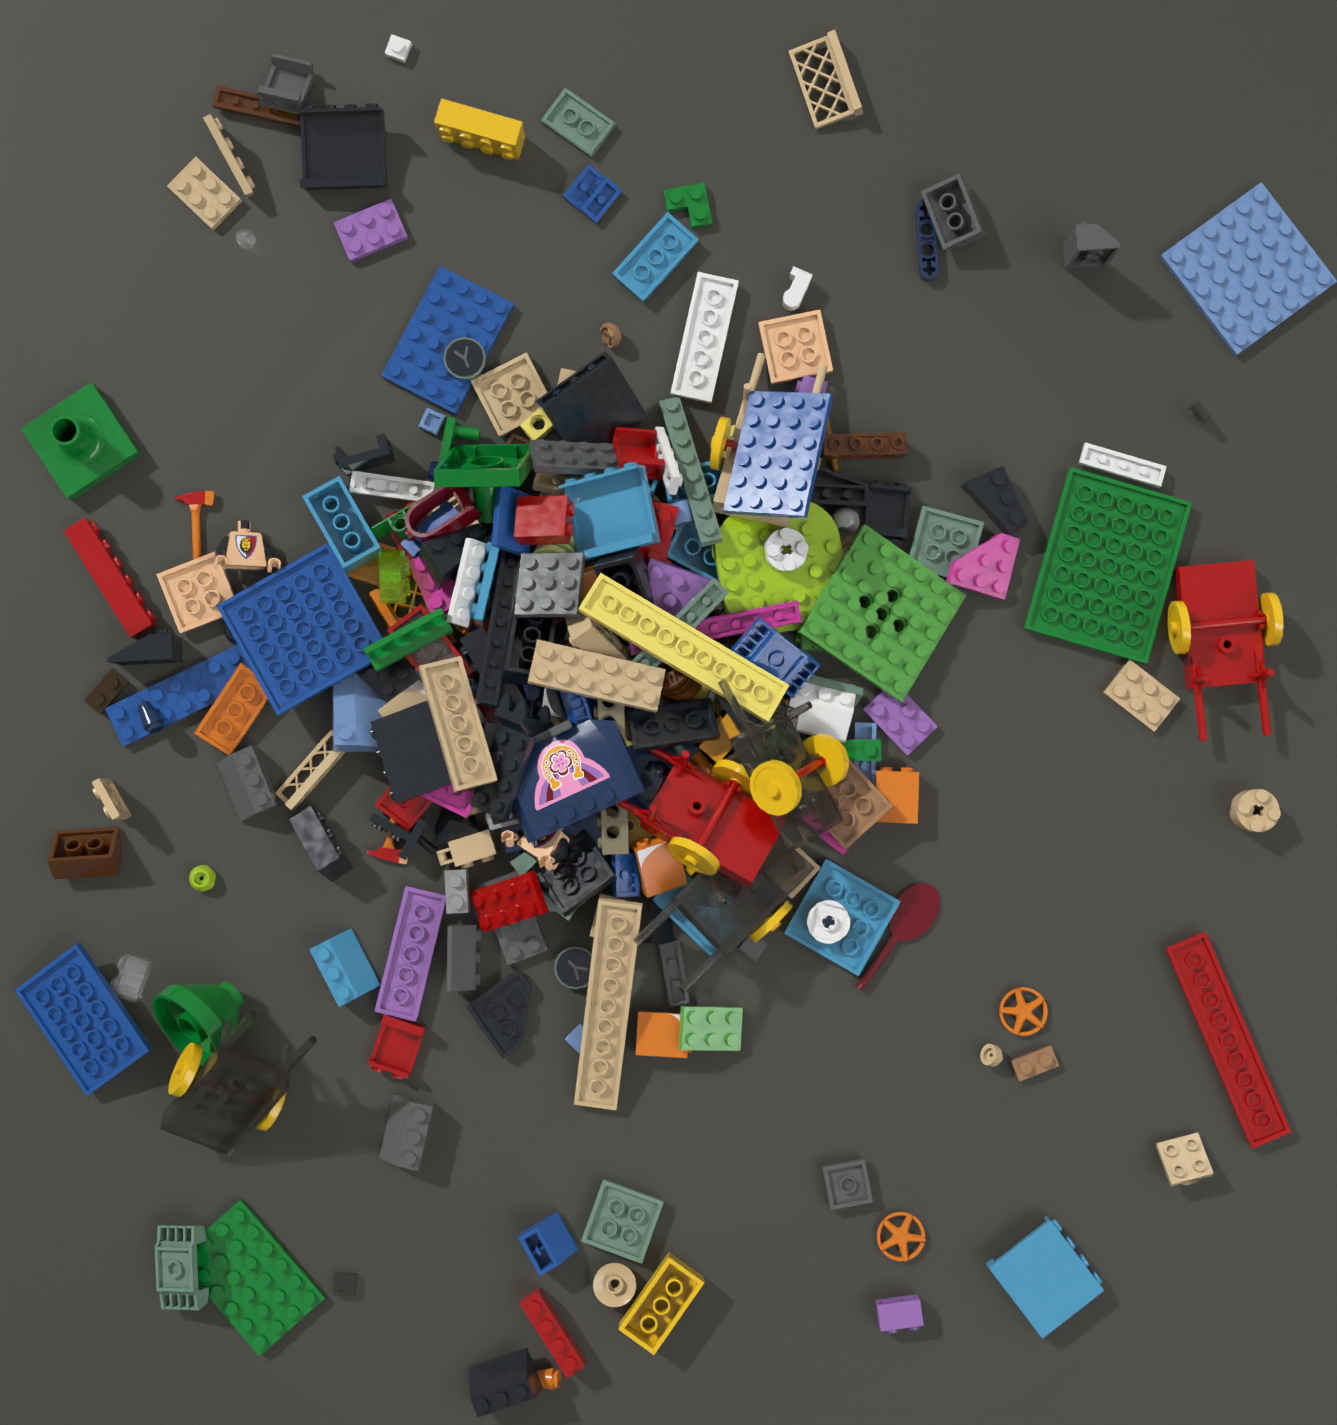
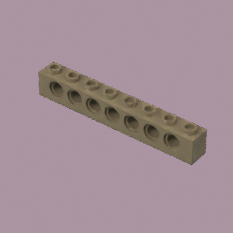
[594,700,629,855]

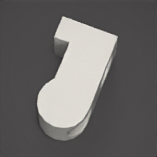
[782,266,812,311]

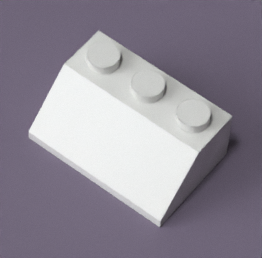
[782,683,856,743]

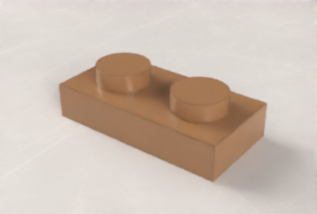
[1010,1045,1059,1082]

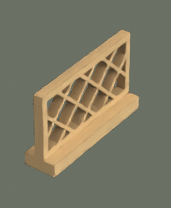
[789,30,863,129]

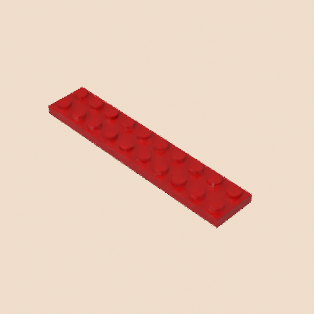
[1165,932,1292,1149]

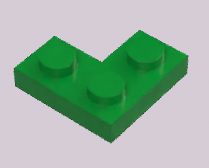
[664,182,712,229]

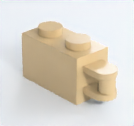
[436,829,498,869]

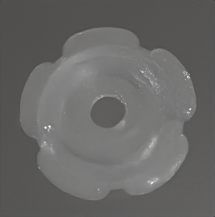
[236,229,256,250]

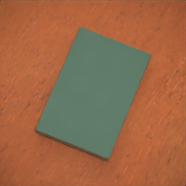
[541,88,616,159]

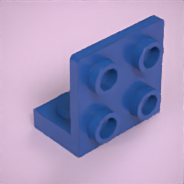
[611,853,641,897]

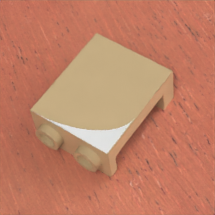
[378,680,427,717]

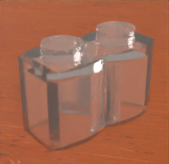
[110,953,153,1003]

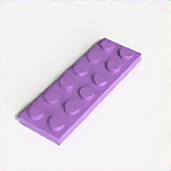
[374,886,446,1022]

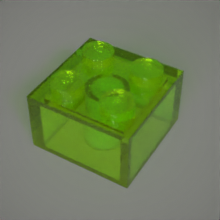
[379,550,410,603]

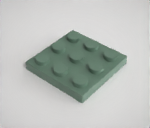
[909,506,984,578]
[581,1178,664,1264]

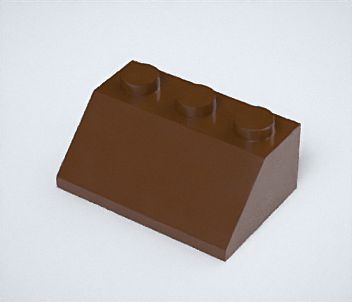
[47,827,122,879]

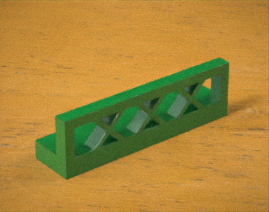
[363,608,454,672]

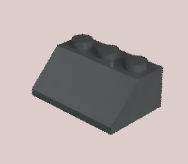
[921,173,987,250]
[1063,222,1121,269]
[217,746,280,822]
[447,924,482,992]
[379,1094,436,1171]

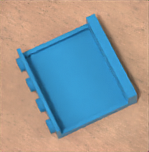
[558,462,661,562]
[986,1216,1104,1339]

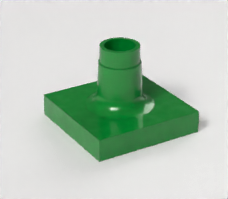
[21,382,142,501]
[433,444,533,523]

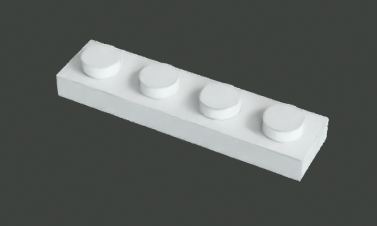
[655,426,683,495]
[1078,442,1167,488]
[349,471,435,501]
[446,538,487,628]

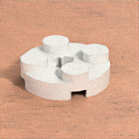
[764,528,809,571]
[807,900,850,944]

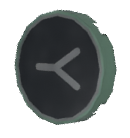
[444,337,486,380]
[554,946,592,989]

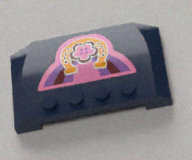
[513,720,646,844]

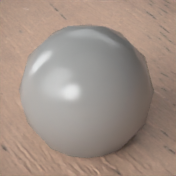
[832,507,860,537]

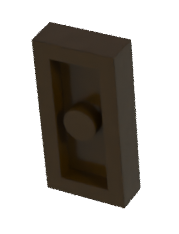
[84,668,130,715]

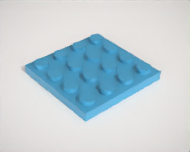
[784,859,901,976]

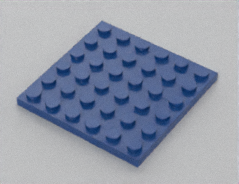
[217,543,383,716]

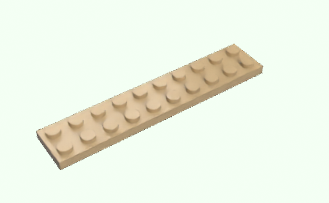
[574,897,643,1110]

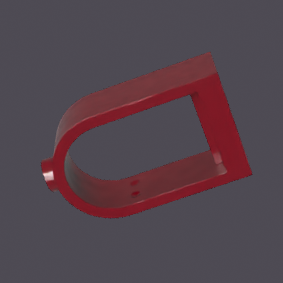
[404,487,482,544]

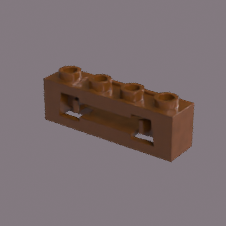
[820,433,908,460]

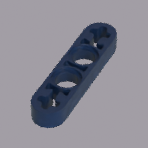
[915,199,939,282]

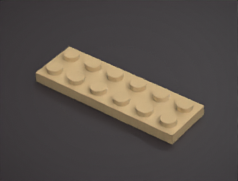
[528,639,666,713]
[418,656,498,792]

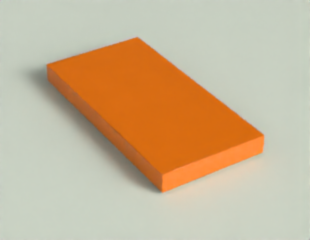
[194,662,268,756]

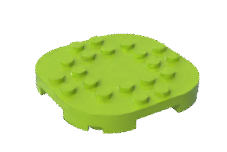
[712,502,843,633]

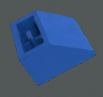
[518,1211,578,1276]

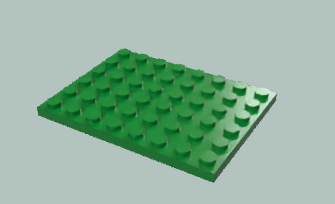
[1023,467,1192,664]

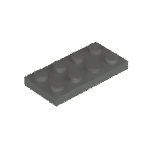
[529,439,620,475]
[478,871,548,965]

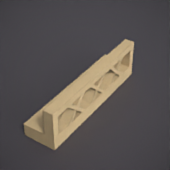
[275,729,346,810]

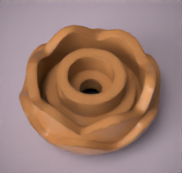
[600,322,622,348]

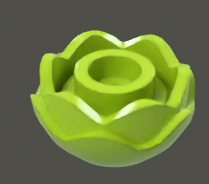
[189,865,216,892]

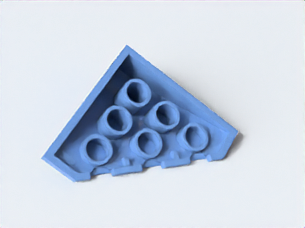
[333,673,387,752]

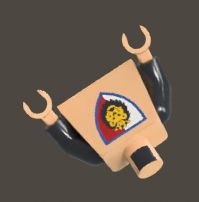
[213,520,281,573]
[501,829,570,871]

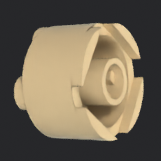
[1230,789,1281,832]

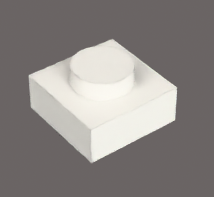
[384,34,412,63]

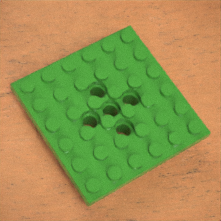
[797,524,966,702]

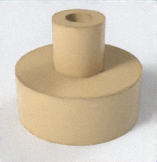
[980,1044,1003,1067]

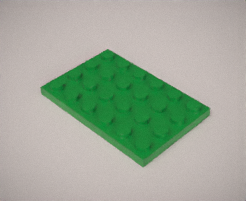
[196,1199,326,1357]

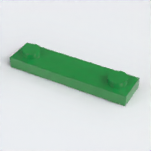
[796,740,882,762]

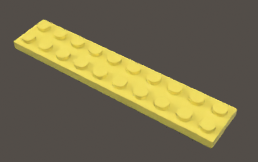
[578,573,789,723]

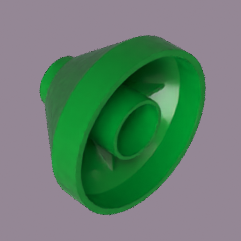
[152,981,244,1071]

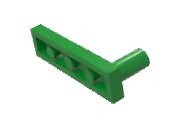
[433,417,481,491]

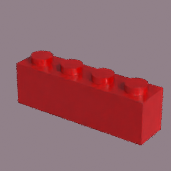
[520,1286,586,1378]

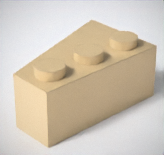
[565,601,630,661]

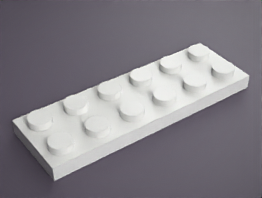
[670,272,739,404]

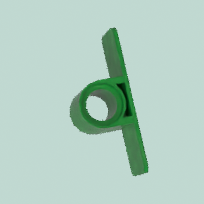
[370,501,417,541]

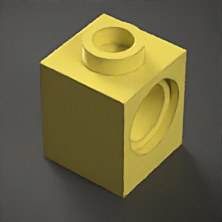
[520,408,555,440]

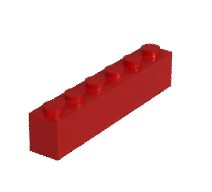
[64,518,157,640]

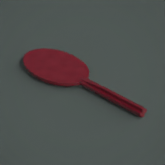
[856,883,940,991]

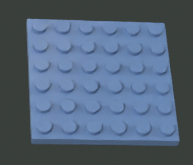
[1159,182,1337,356]

